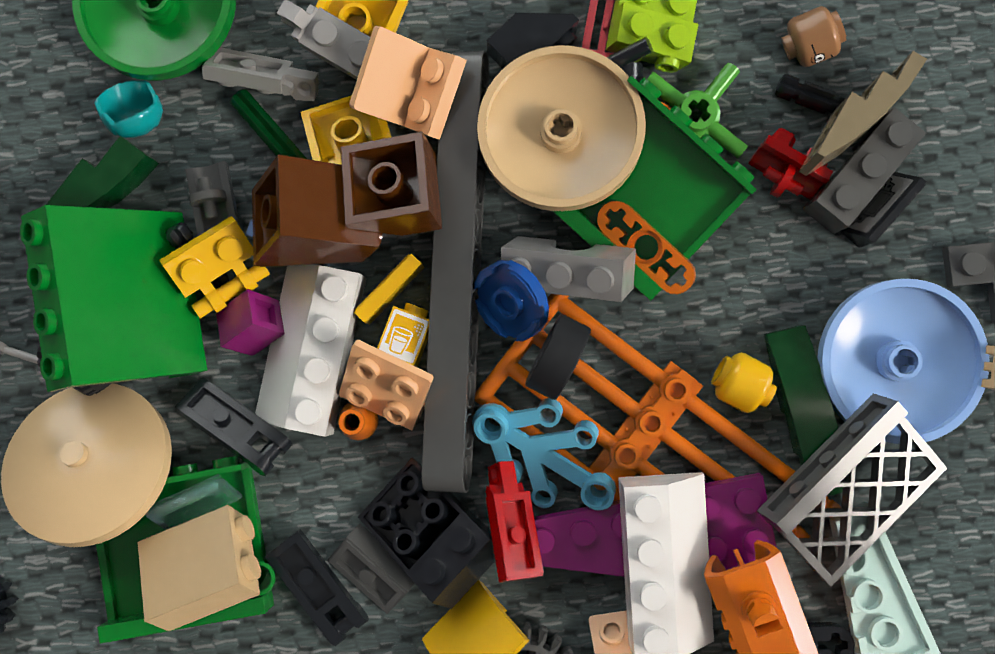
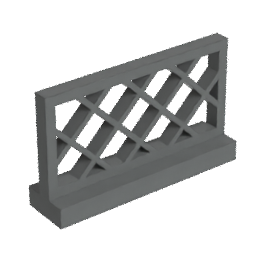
[757,393,947,587]

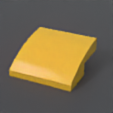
[422,580,530,654]

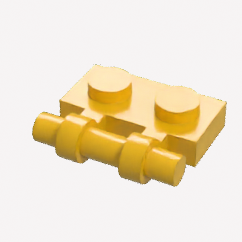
[159,216,270,319]

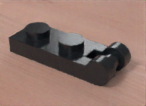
[175,377,292,476]
[265,529,369,646]

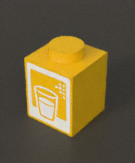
[377,303,429,367]

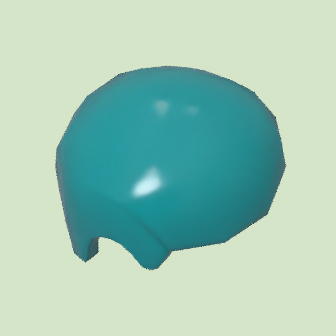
[94,80,163,138]

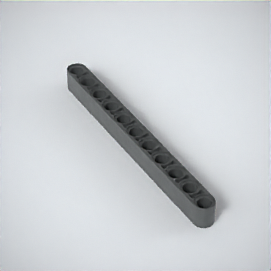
[422,50,490,493]

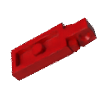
[486,461,544,583]

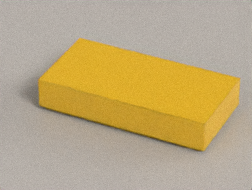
[354,254,424,325]

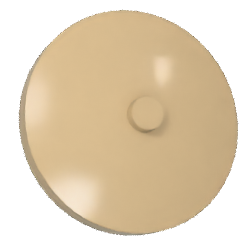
[477,45,646,211]
[1,383,172,547]

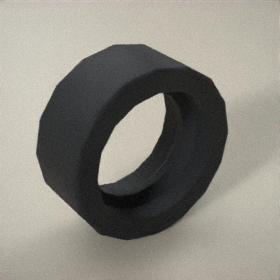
[525,314,591,400]

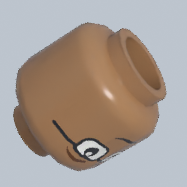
[781,6,846,67]

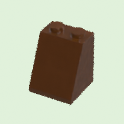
[252,154,382,267]

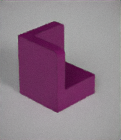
[216,289,285,356]

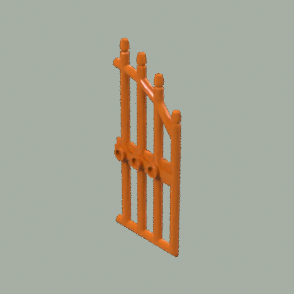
[475,294,841,538]

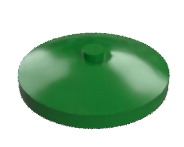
[72,0,236,81]

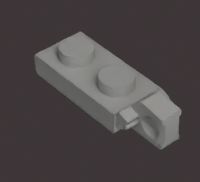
[277,0,370,80]
[202,48,319,101]

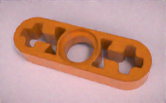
[597,201,696,294]

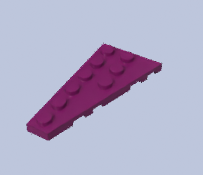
[534,473,777,577]

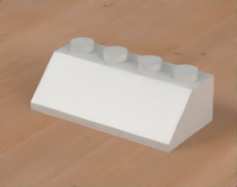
[255,264,366,437]
[618,472,714,654]

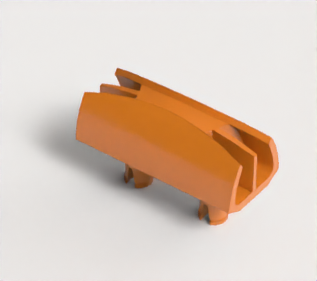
[704,540,818,654]

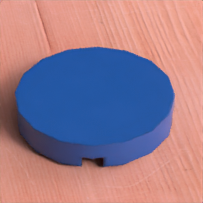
[474,260,549,341]

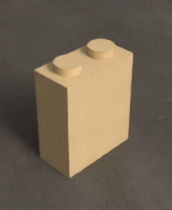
[138,505,261,631]

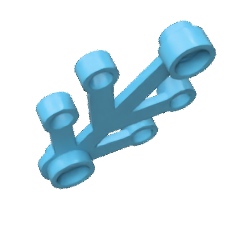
[472,398,616,510]

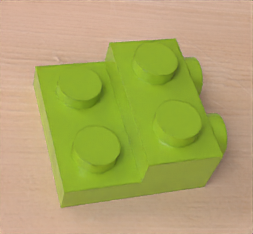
[605,0,698,73]

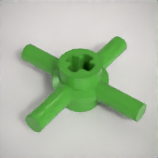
[647,62,748,159]

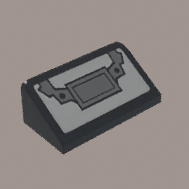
[840,172,927,248]

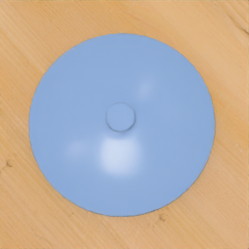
[817,279,990,444]

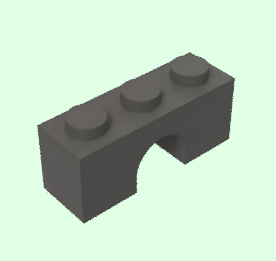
[802,107,926,234]

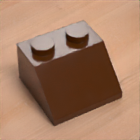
[341,132,442,236]

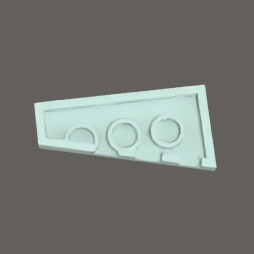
[829,501,941,654]

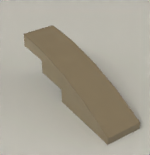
[799,51,927,176]

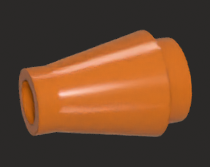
[338,402,379,440]

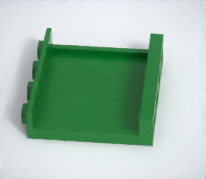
[553,76,757,301]
[20,205,208,392]
[96,456,274,644]

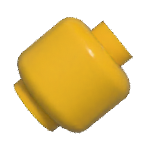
[711,352,777,413]

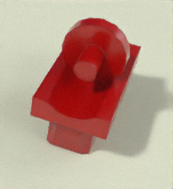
[748,128,833,199]

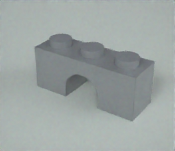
[501,236,636,302]

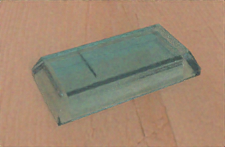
[146,474,242,530]

